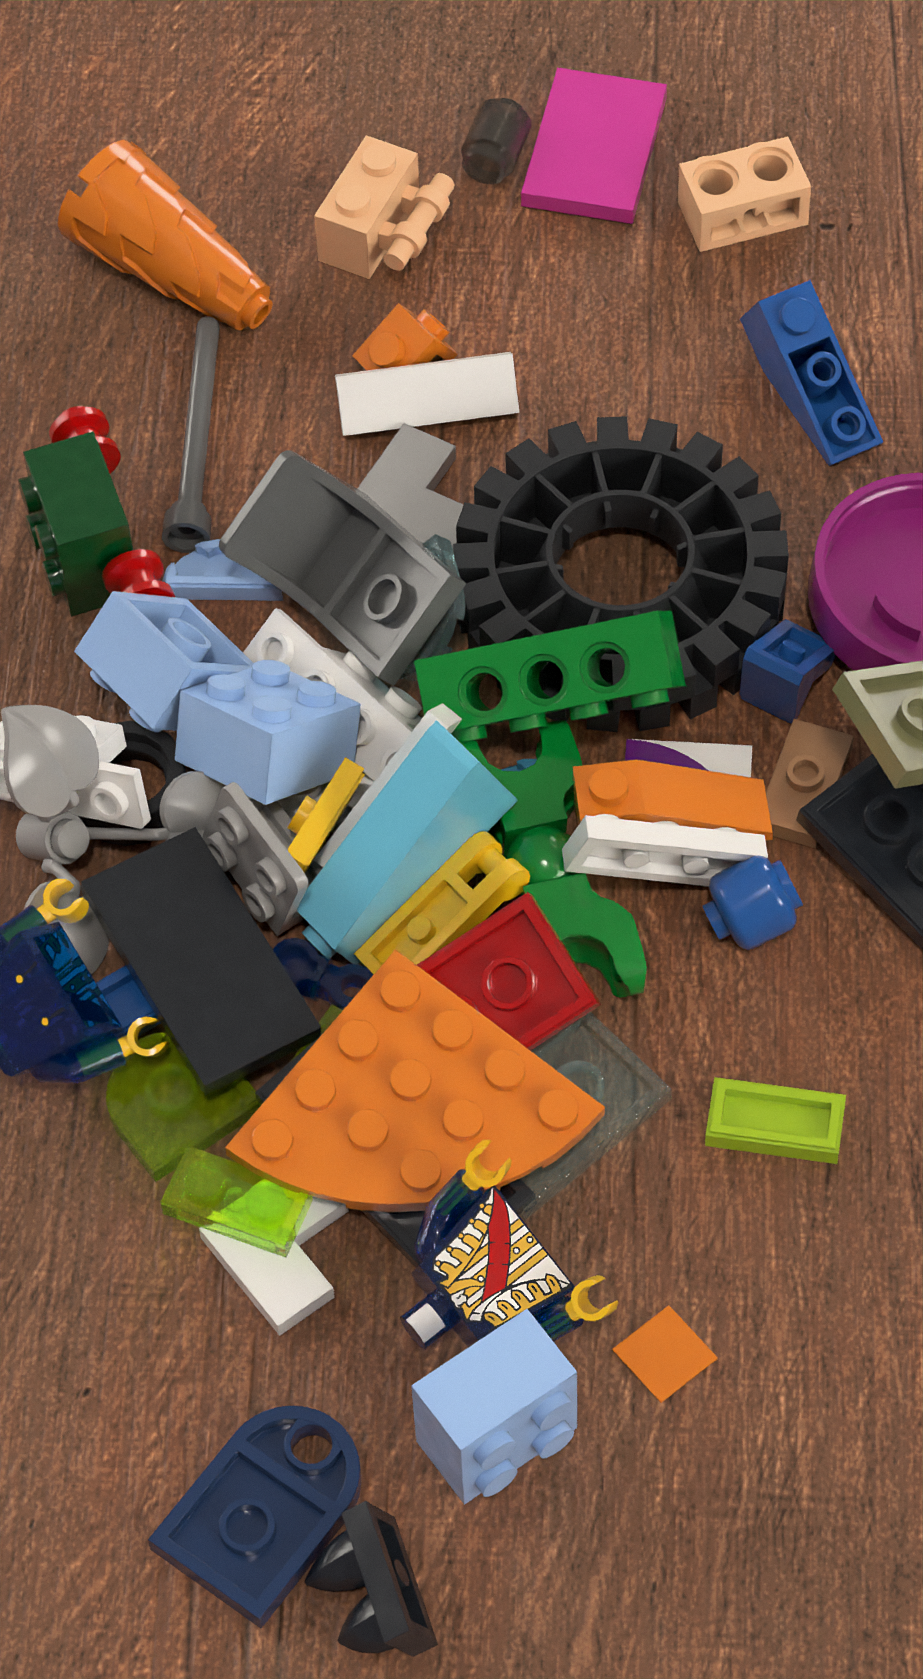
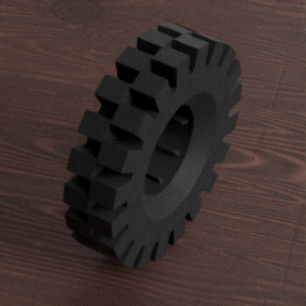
[453,416,789,732]

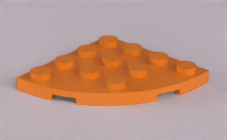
[225,949,605,1212]

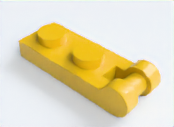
[354,831,530,974]

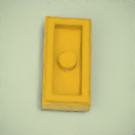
[287,757,365,873]

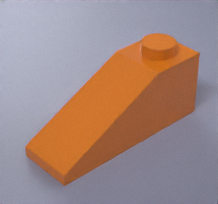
[573,759,773,841]

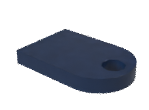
[148,1406,361,1628]

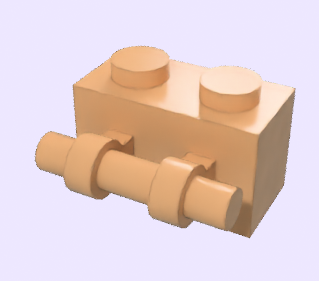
[314,135,455,279]

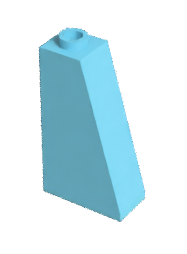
[297,720,518,966]

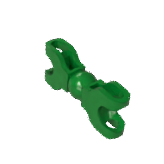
[460,719,647,998]

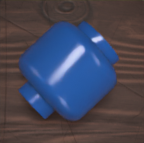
[702,855,803,950]

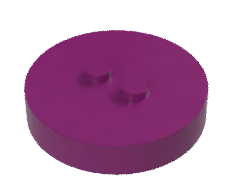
[808,473,923,671]

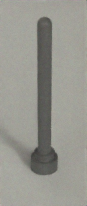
[162,316,220,553]

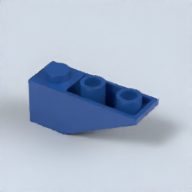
[740,280,883,466]

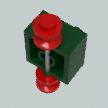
[18,406,175,617]

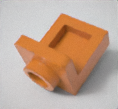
[352,303,458,371]

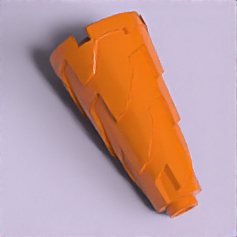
[58,139,273,330]

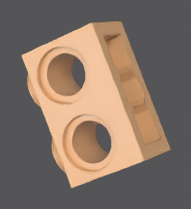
[678,137,811,252]

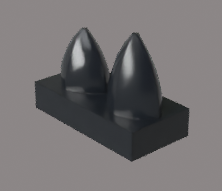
[304,1501,438,1657]

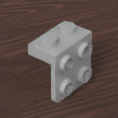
[203,782,323,936]

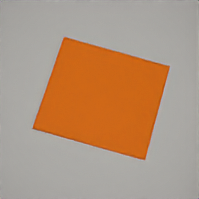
[612,1305,718,1403]

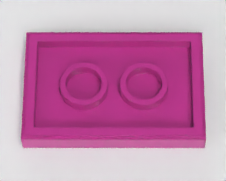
[521,67,667,224]

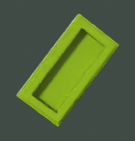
[705,1077,846,1164]

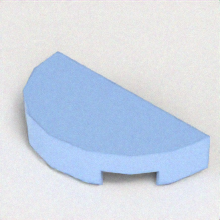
[162,539,283,601]

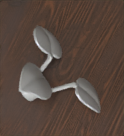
[1,705,226,975]

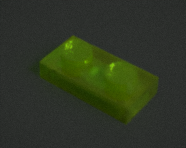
[160,1146,313,1258]

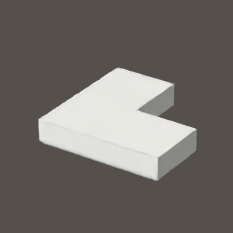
[199,1181,349,1336]

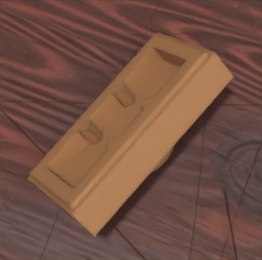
[766,719,854,848]

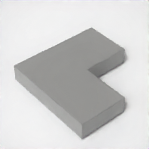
[357,423,463,567]

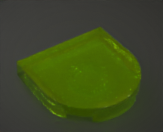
[106,1032,261,1182]

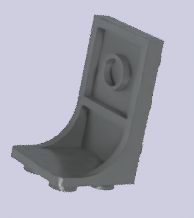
[219,450,466,686]

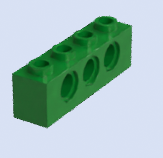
[414,611,686,742]

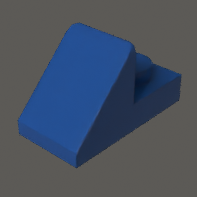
[739,619,836,723]

